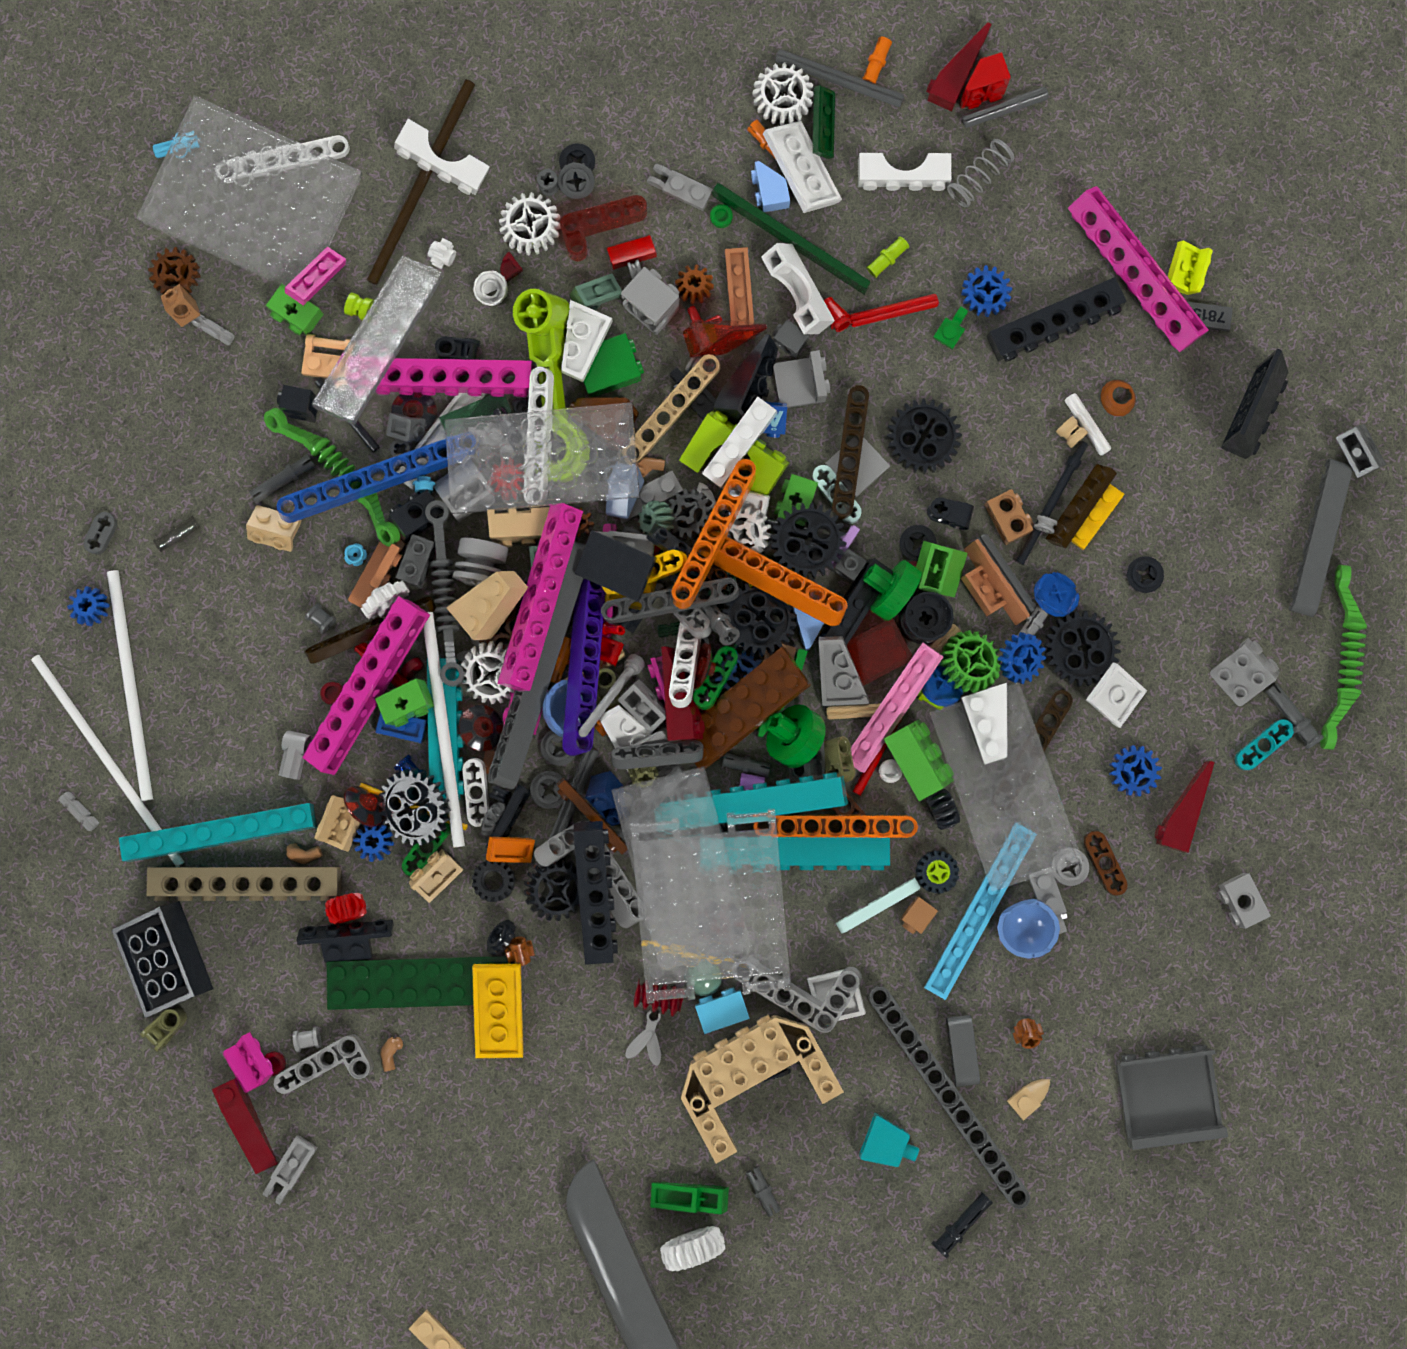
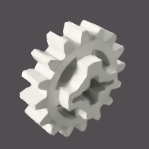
[727,506,772,554]
[361,581,410,619]

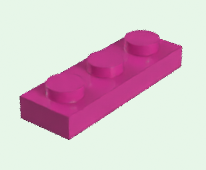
[285,247,346,306]

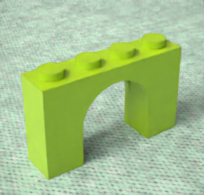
[679,411,790,495]

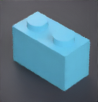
[695,987,750,1034]

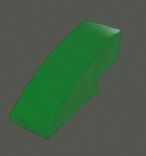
[650,1182,729,1215]

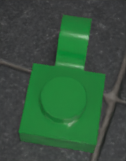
[933,306,968,350]

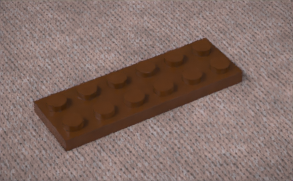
[694,647,811,771]

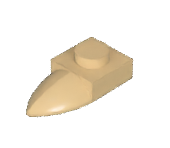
[1007,1079,1050,1121]

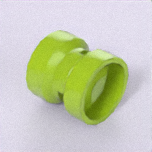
[344,292,375,322]

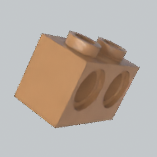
[984,489,1034,546]

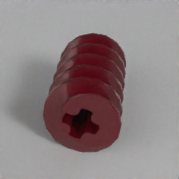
[633,979,685,1017]

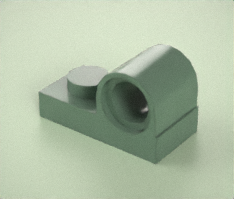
[570,273,622,310]

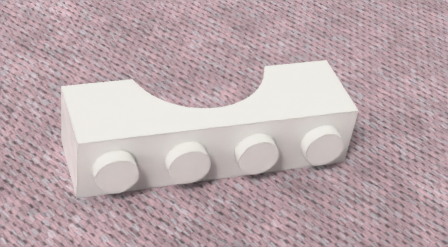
[394,119,490,195]
[858,153,951,191]
[761,243,835,334]
[702,397,777,489]

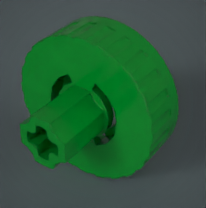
[863,560,922,621]
[766,704,826,768]

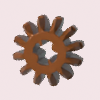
[675,264,714,305]

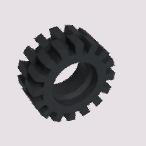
[472,860,516,902]

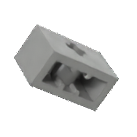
[618,679,666,734]

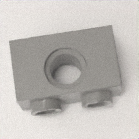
[1218,873,1271,929]

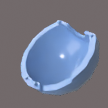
[542,680,597,737]
[997,899,1060,959]

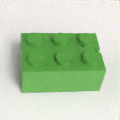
[884,719,954,801]

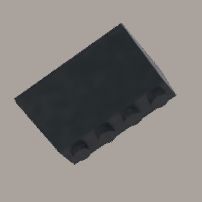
[1221,348,1289,459]
[112,901,214,1018]

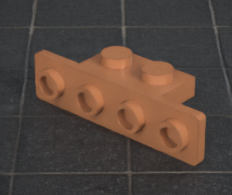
[348,532,406,608]
[961,539,1030,625]

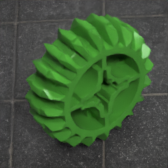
[939,630,1001,693]

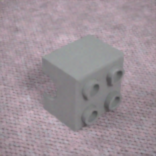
[621,267,680,335]

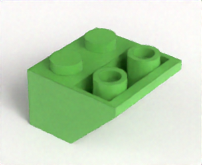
[916,541,968,598]

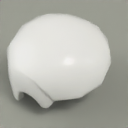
[473,271,508,306]

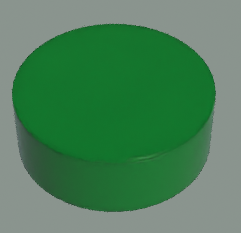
[710,204,733,228]

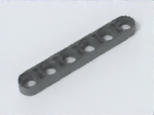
[601,578,739,624]

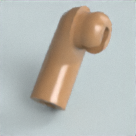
[636,457,665,478]
[286,843,323,864]
[380,1037,403,1072]

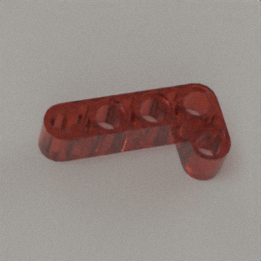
[560,195,647,261]

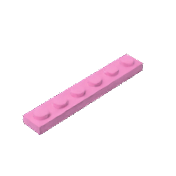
[851,643,944,773]

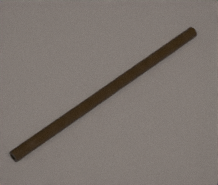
[367,79,475,285]

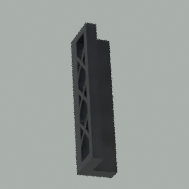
[818,558,893,646]

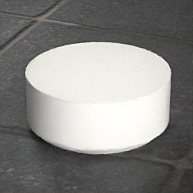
[879,759,903,783]

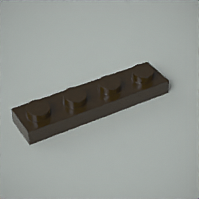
[1046,464,1117,549]

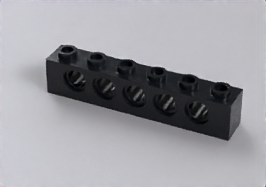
[987,277,1127,362]
[573,821,618,965]

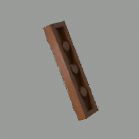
[557,777,629,855]

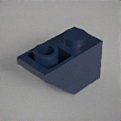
[585,771,631,826]

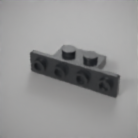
[646,523,731,592]
[296,919,394,963]

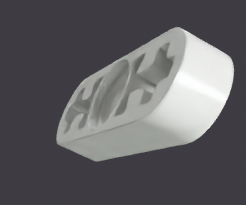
[462,758,490,827]

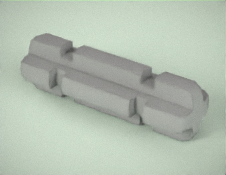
[191,314,235,345]
[59,792,99,831]

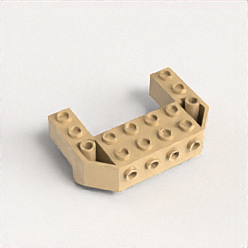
[681,1015,844,1164]

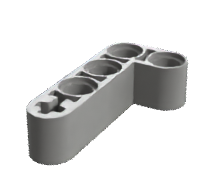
[274,1034,374,1094]

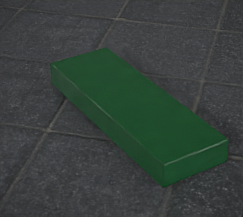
[812,85,835,159]

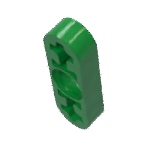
[693,646,738,710]
[402,823,451,876]

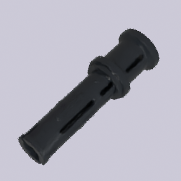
[931,1192,993,1259]

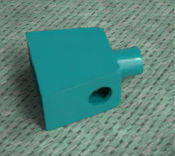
[859,1113,919,1167]

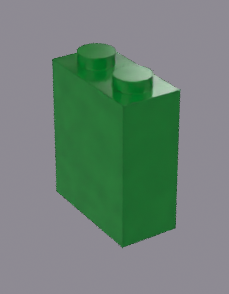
[584,333,644,398]

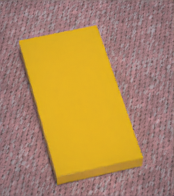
[472,963,524,1058]

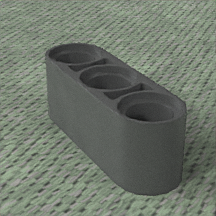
[946,1015,980,1087]

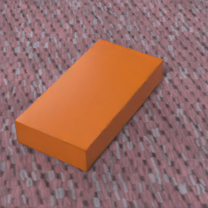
[486,836,535,863]

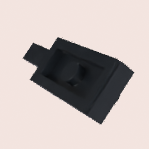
[670,367,716,421]

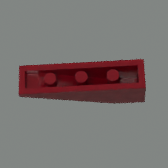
[926,22,992,112]
[661,646,705,742]
[1154,761,1215,853]
[212,1078,278,1174]

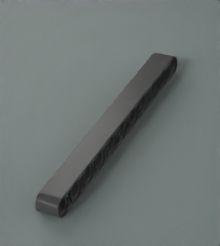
[488,541,586,790]
[868,985,1030,1209]

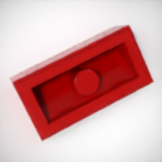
[607,235,657,270]

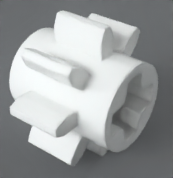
[428,238,456,269]

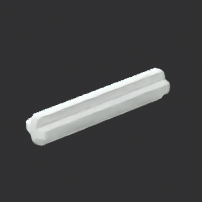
[1065,393,1111,455]

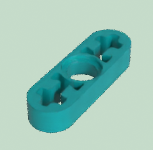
[1235,720,1294,770]

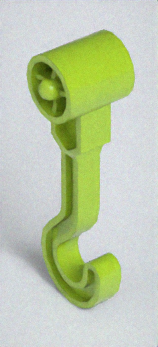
[513,289,590,483]

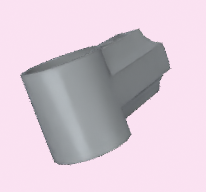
[279,730,313,780]

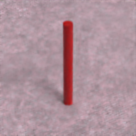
[852,717,903,796]

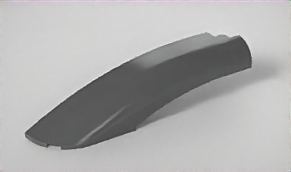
[566,1159,682,1349]

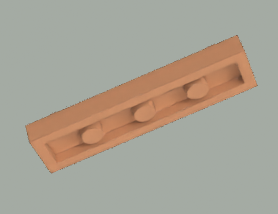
[725,247,755,341]

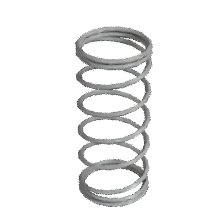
[947,139,1014,207]

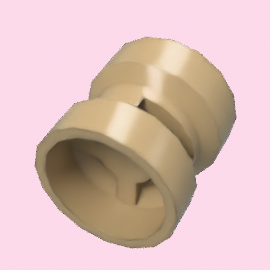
[1056,416,1089,448]

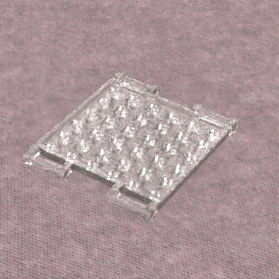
[630,809,791,1004]

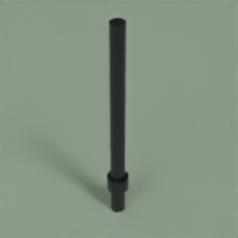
[1015,441,1088,565]

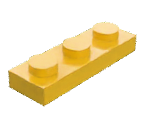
[1071,484,1125,550]

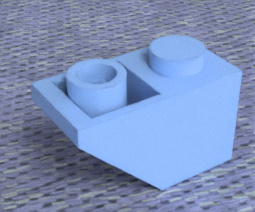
[751,161,790,212]

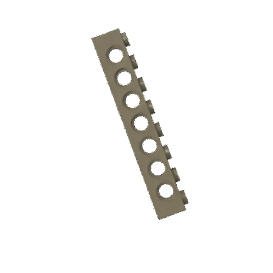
[146,867,341,901]

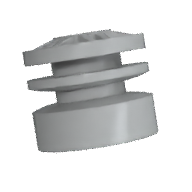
[452,538,508,587]

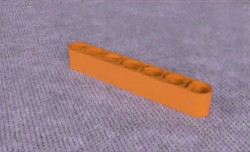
[672,459,756,609]
[699,530,848,626]
[753,814,918,838]

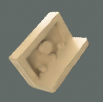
[246,505,301,552]
[314,795,366,852]
[409,849,463,903]

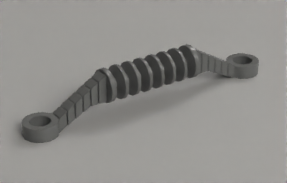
[425,500,464,687]

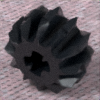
[926,789,960,830]

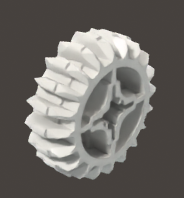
[753,62,814,125]
[499,192,561,255]
[461,641,514,704]
[660,1226,725,1271]

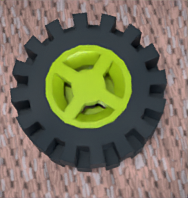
[915,851,960,894]

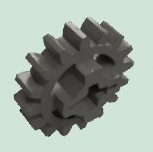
[669,489,713,540]

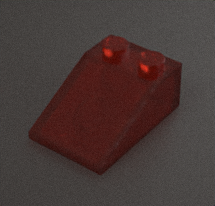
[682,318,767,358]
[847,618,913,686]

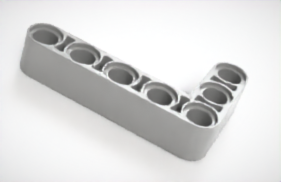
[534,820,647,928]
[732,956,862,1033]

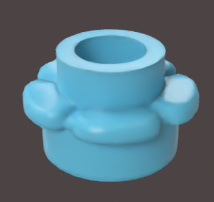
[412,476,436,494]
[344,543,367,566]

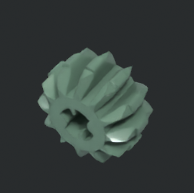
[637,501,675,535]

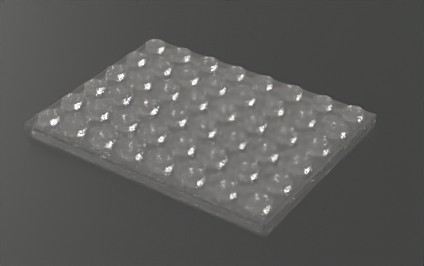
[136,95,363,286]

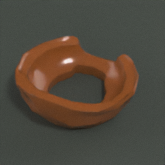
[1101,380,1136,417]

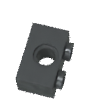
[1336,424,1386,478]

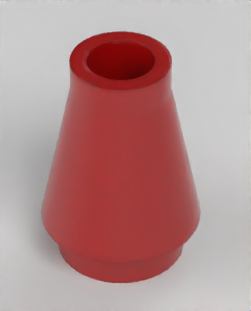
[824,297,852,332]

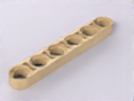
[622,354,720,464]

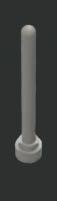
[578,654,645,737]

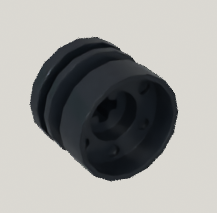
[898,592,954,644]

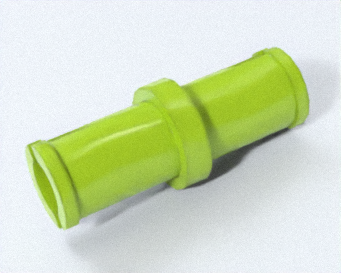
[866,236,910,278]

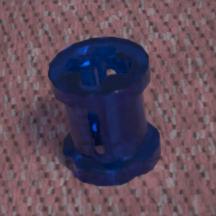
[394,754,424,773]

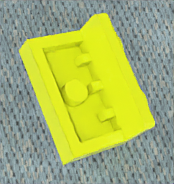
[1167,240,1213,295]

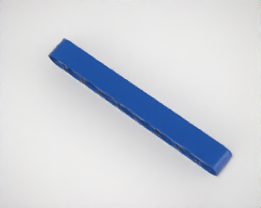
[277,432,476,523]

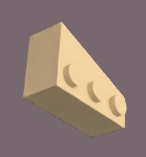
[487,507,550,548]
[447,571,528,640]

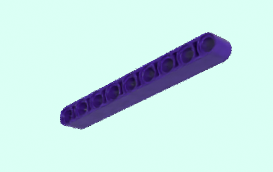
[562,578,605,756]

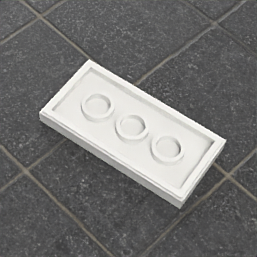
[763,121,842,213]

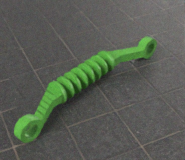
[264,408,400,547]
[1320,565,1367,750]

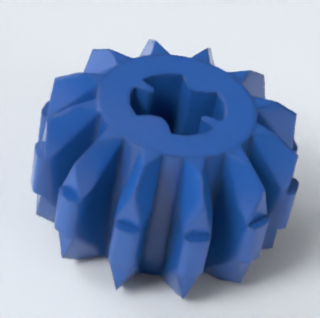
[67,586,110,626]
[353,823,394,862]

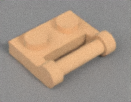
[301,334,354,381]

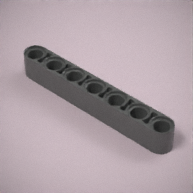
[1288,459,1353,617]

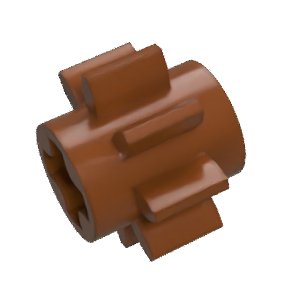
[577,508,595,538]
[505,937,535,966]
[1013,1018,1044,1049]

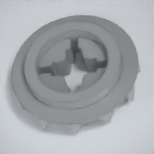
[1051,848,1089,886]

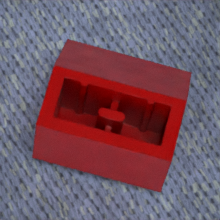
[960,52,1011,109]

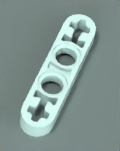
[836,878,921,934]

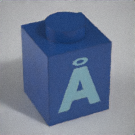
[763,401,787,438]

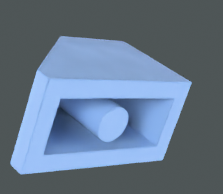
[793,607,824,651]

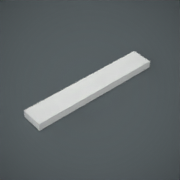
[397,375,492,490]

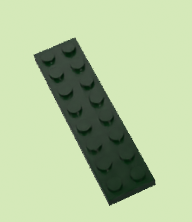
[327,956,513,1010]

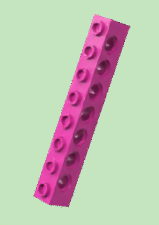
[1068,186,1209,352]
[347,358,535,397]
[497,503,583,691]
[302,596,430,775]

